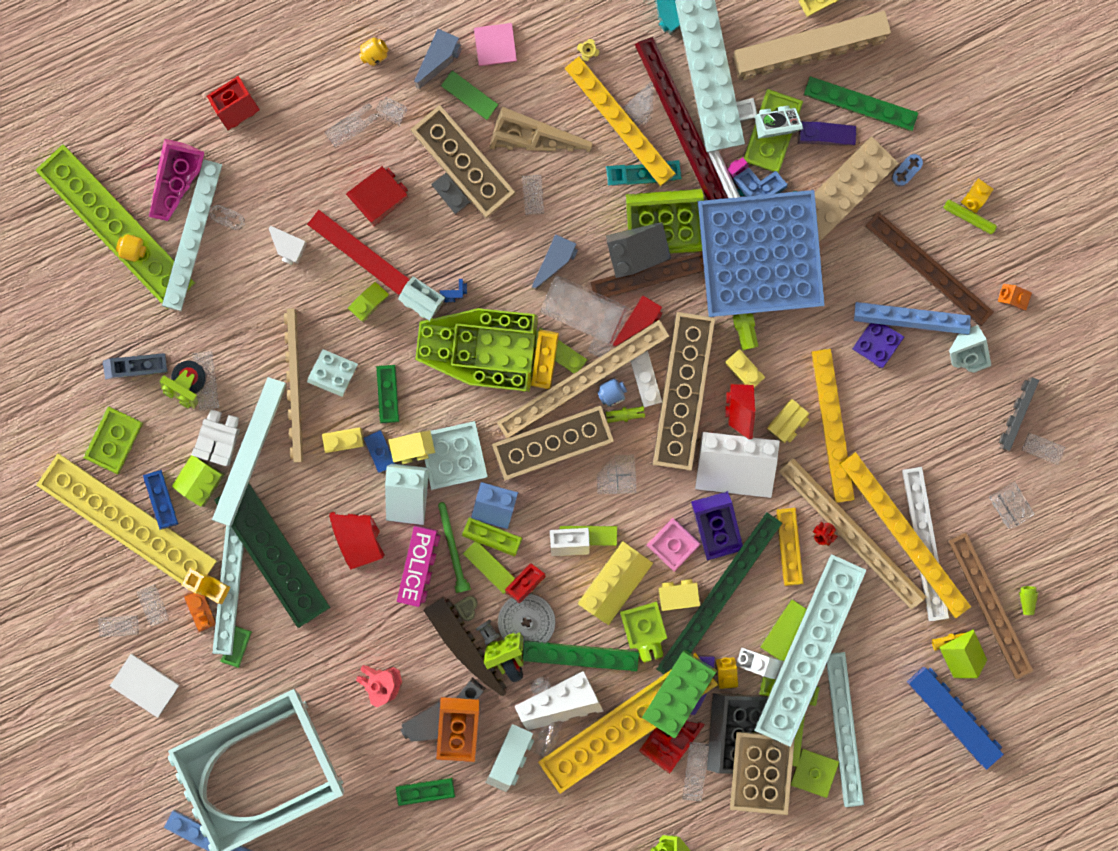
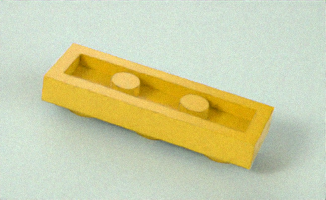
[531,329,559,389]

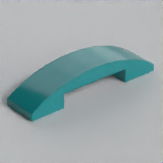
[606,160,682,186]

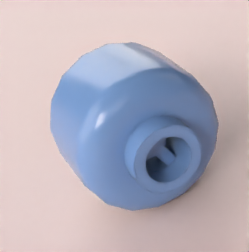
[597,379,627,407]

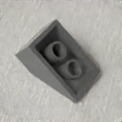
[606,222,671,278]

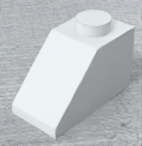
[269,226,307,265]

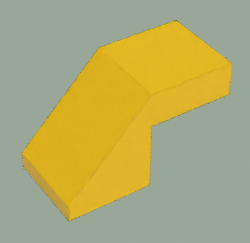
[182,568,230,604]

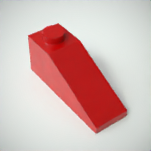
[612,295,663,347]

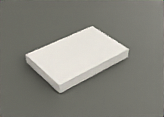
[110,654,179,718]

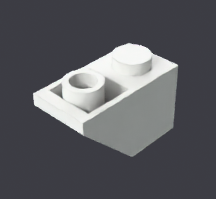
[736,648,784,679]

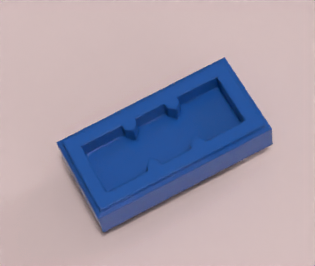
[364,430,396,473]

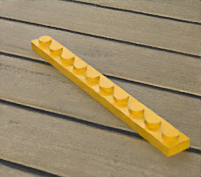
[840,452,971,618]

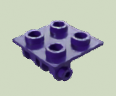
[852,323,905,368]

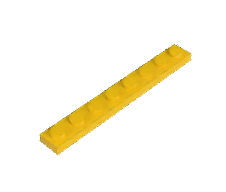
[565,56,676,186]
[811,349,855,503]

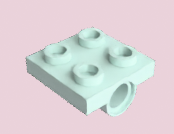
[307,349,358,397]

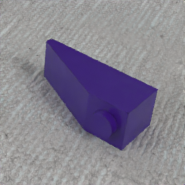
[798,121,856,146]

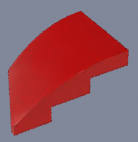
[329,512,385,570]
[639,720,705,774]

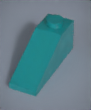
[655,0,680,35]

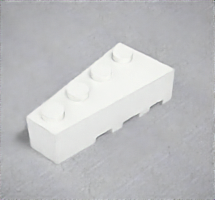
[515,671,603,731]

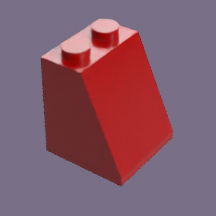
[346,166,408,227]

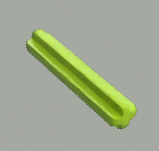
[943,200,997,234]

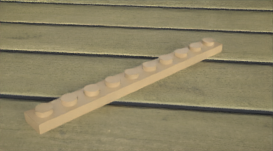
[497,320,670,439]
[779,458,926,610]

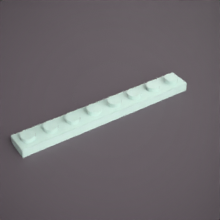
[162,159,222,311]

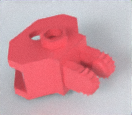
[356,665,402,707]

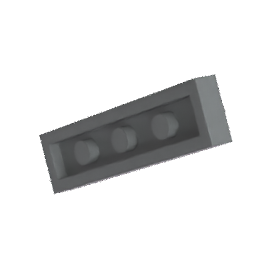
[999,377,1039,451]

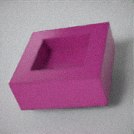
[728,157,749,179]

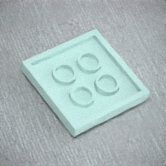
[425,421,488,490]

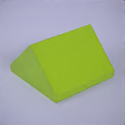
[939,630,987,678]

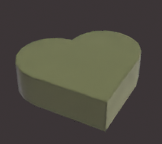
[454,596,478,621]

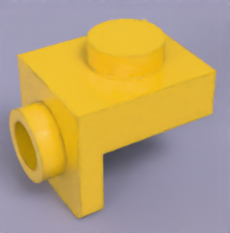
[961,178,994,213]
[716,657,738,689]

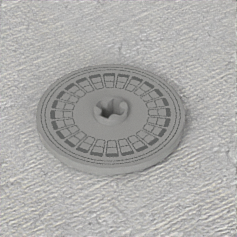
[498,594,555,650]

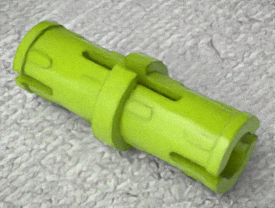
[605,406,645,424]

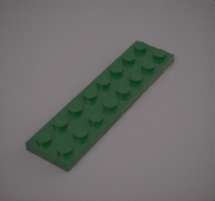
[214,482,331,628]

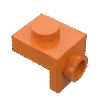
[998,284,1032,311]

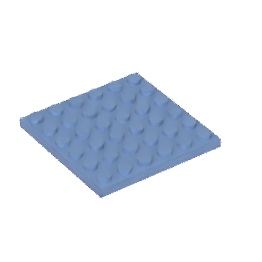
[698,190,824,317]

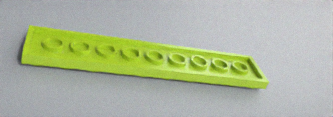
[35,144,196,309]

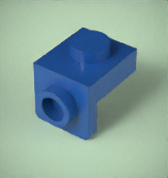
[440,279,467,303]

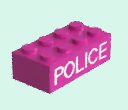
[397,525,441,607]

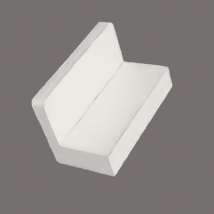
[550,528,590,556]

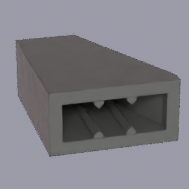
[400,701,440,742]

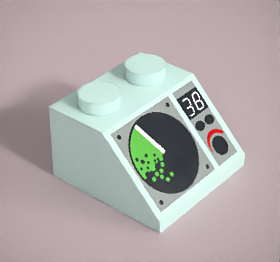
[755,106,803,139]

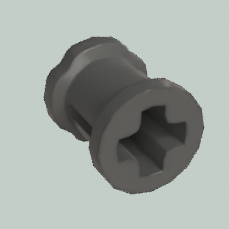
[476,619,500,645]

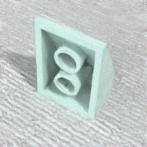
[385,464,429,525]

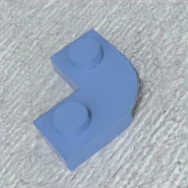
[733,168,788,196]

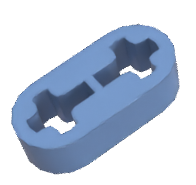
[892,154,923,186]

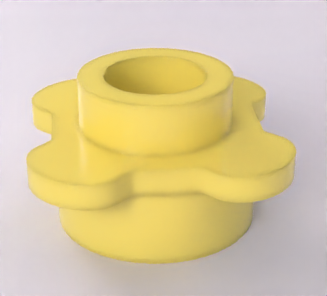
[577,39,599,61]

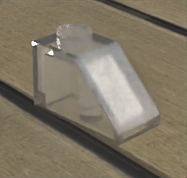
[623,82,654,126]

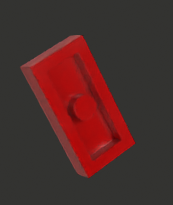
[505,563,546,603]

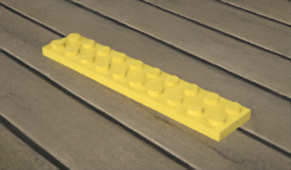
[36,453,217,584]

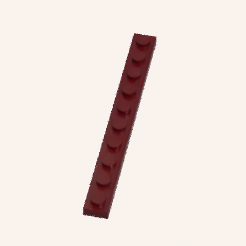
[634,37,728,200]

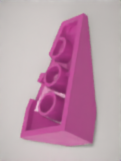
[149,139,204,221]

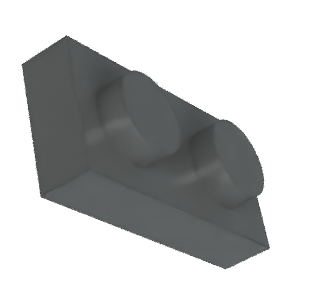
[431,173,470,215]

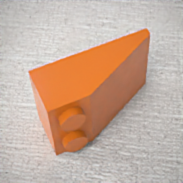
[436,697,479,762]

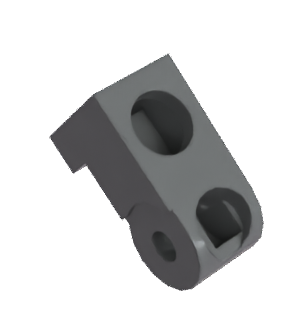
[456,677,486,700]

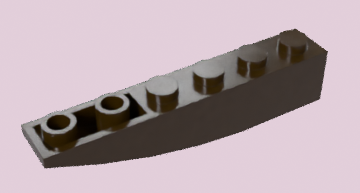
[423,596,507,696]

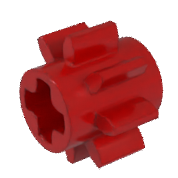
[812,522,838,546]

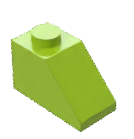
[348,282,389,323]

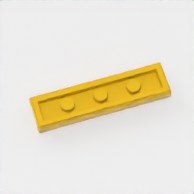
[776,508,804,586]

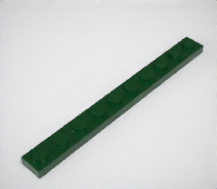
[656,512,783,674]

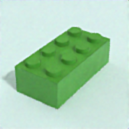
[642,650,717,738]

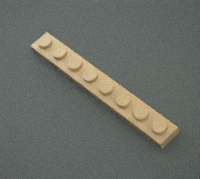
[284,308,303,463]

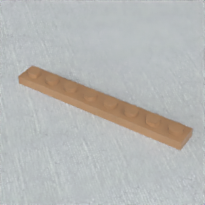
[948,533,1033,679]

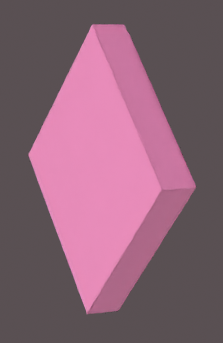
[474,23,517,67]
[646,518,701,572]

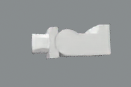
[191,410,240,466]

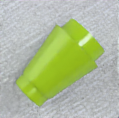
[1019,586,1038,615]

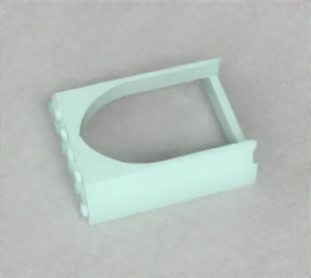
[168,689,344,851]

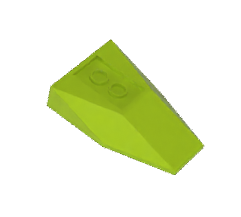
[415,308,538,392]

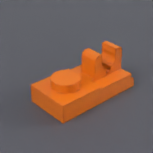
[184,593,216,632]

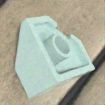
[949,325,991,373]

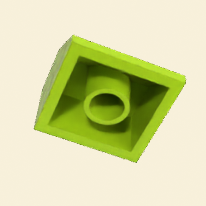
[172,455,225,507]

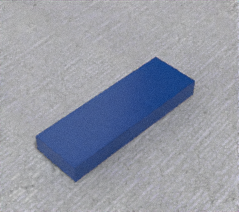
[143,470,178,530]

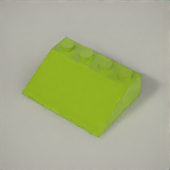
[625,189,704,253]

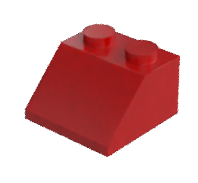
[206,76,260,130]
[725,384,755,439]

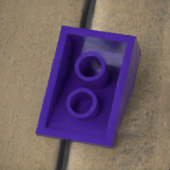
[691,491,743,561]

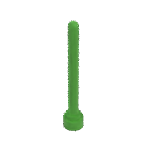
[438,502,471,593]

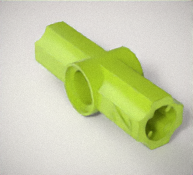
[732,313,759,351]

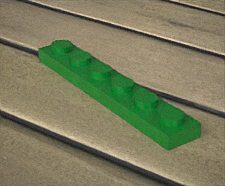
[803,76,918,132]
[523,641,639,671]

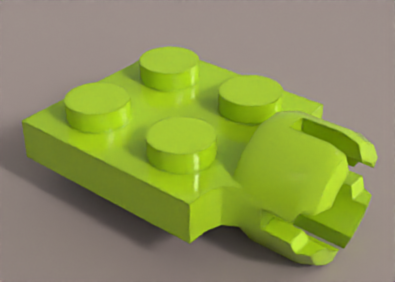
[620,602,667,662]

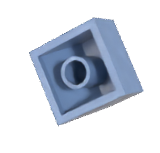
[471,482,518,529]

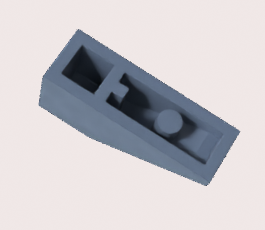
[532,234,578,290]
[103,353,167,380]

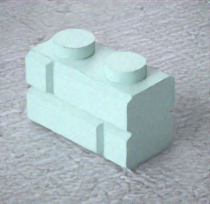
[398,276,445,321]

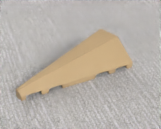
[490,107,592,152]

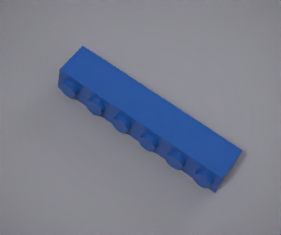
[907,666,1004,770]

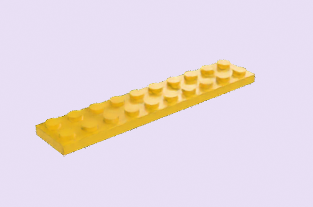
[538,653,718,794]

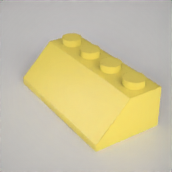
[578,541,653,625]

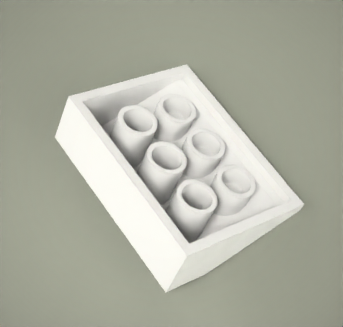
[695,432,780,498]

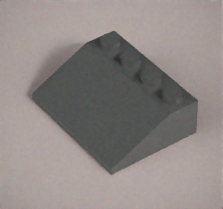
[707,693,769,774]

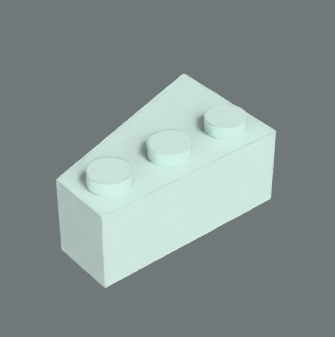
[485,724,534,792]

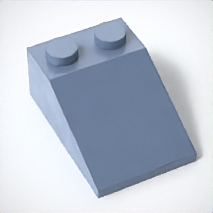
[414,29,462,89]

